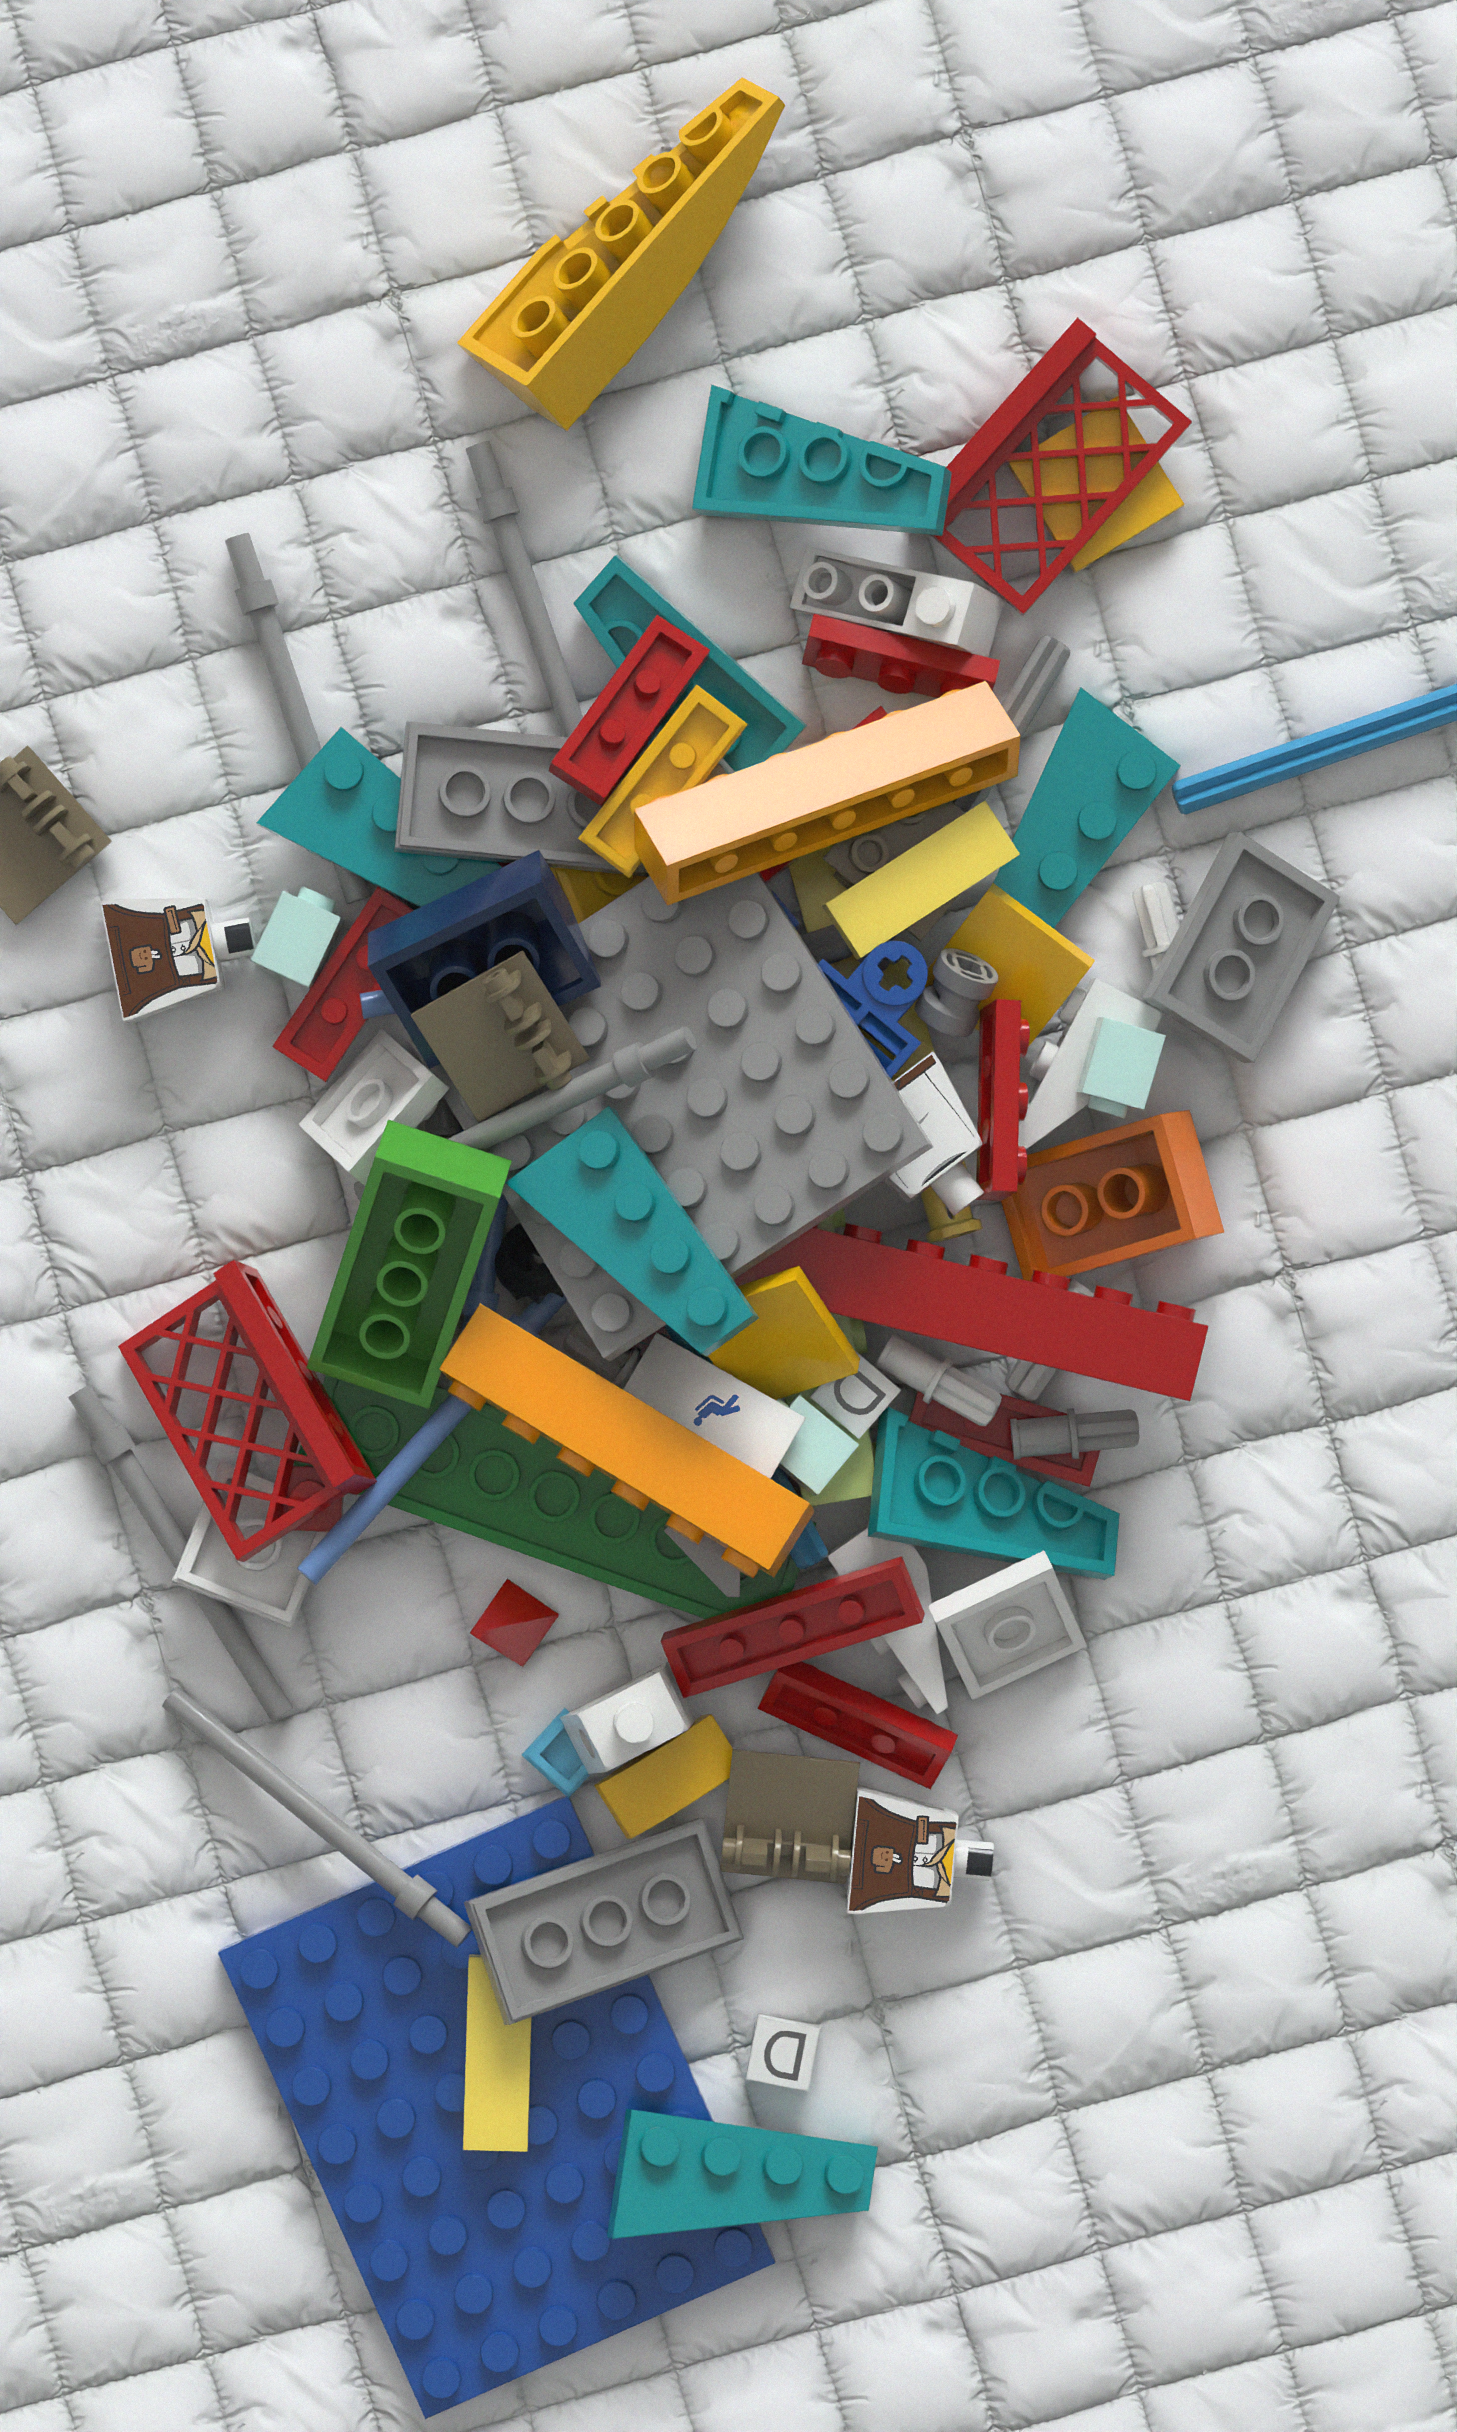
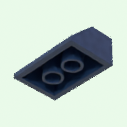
[368,850,601,1069]

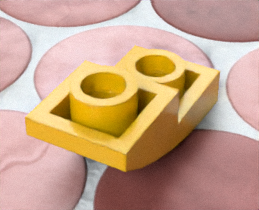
[594,1714,733,1839]

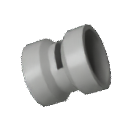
[914,948,998,1037]

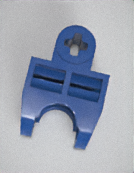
[818,941,928,1079]

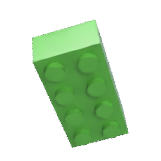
[306,1120,512,1409]

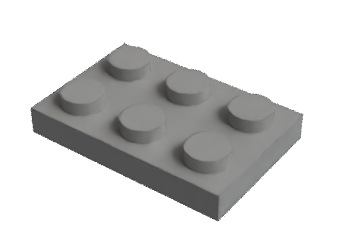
[1142,831,1340,1063]

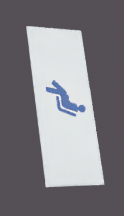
[623,1333,806,1479]

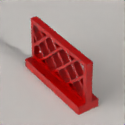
[925,317,1192,616]
[118,1259,377,1562]

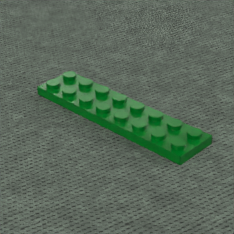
[294,1375,817,1619]

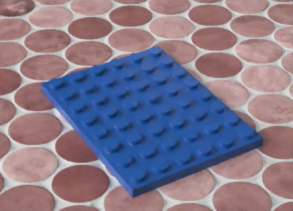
[218,1796,776,2419]

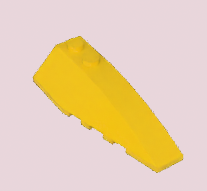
[457,77,785,431]

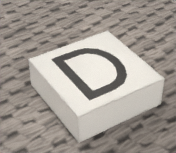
[810,1352,901,1439]
[746,2014,821,2091]

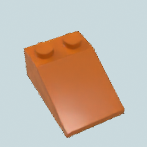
[1001,1110,1224,1282]

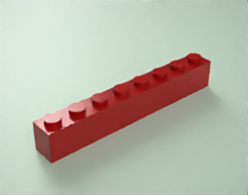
[733,1223,1209,1401]

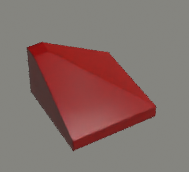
[470,1578,560,1667]

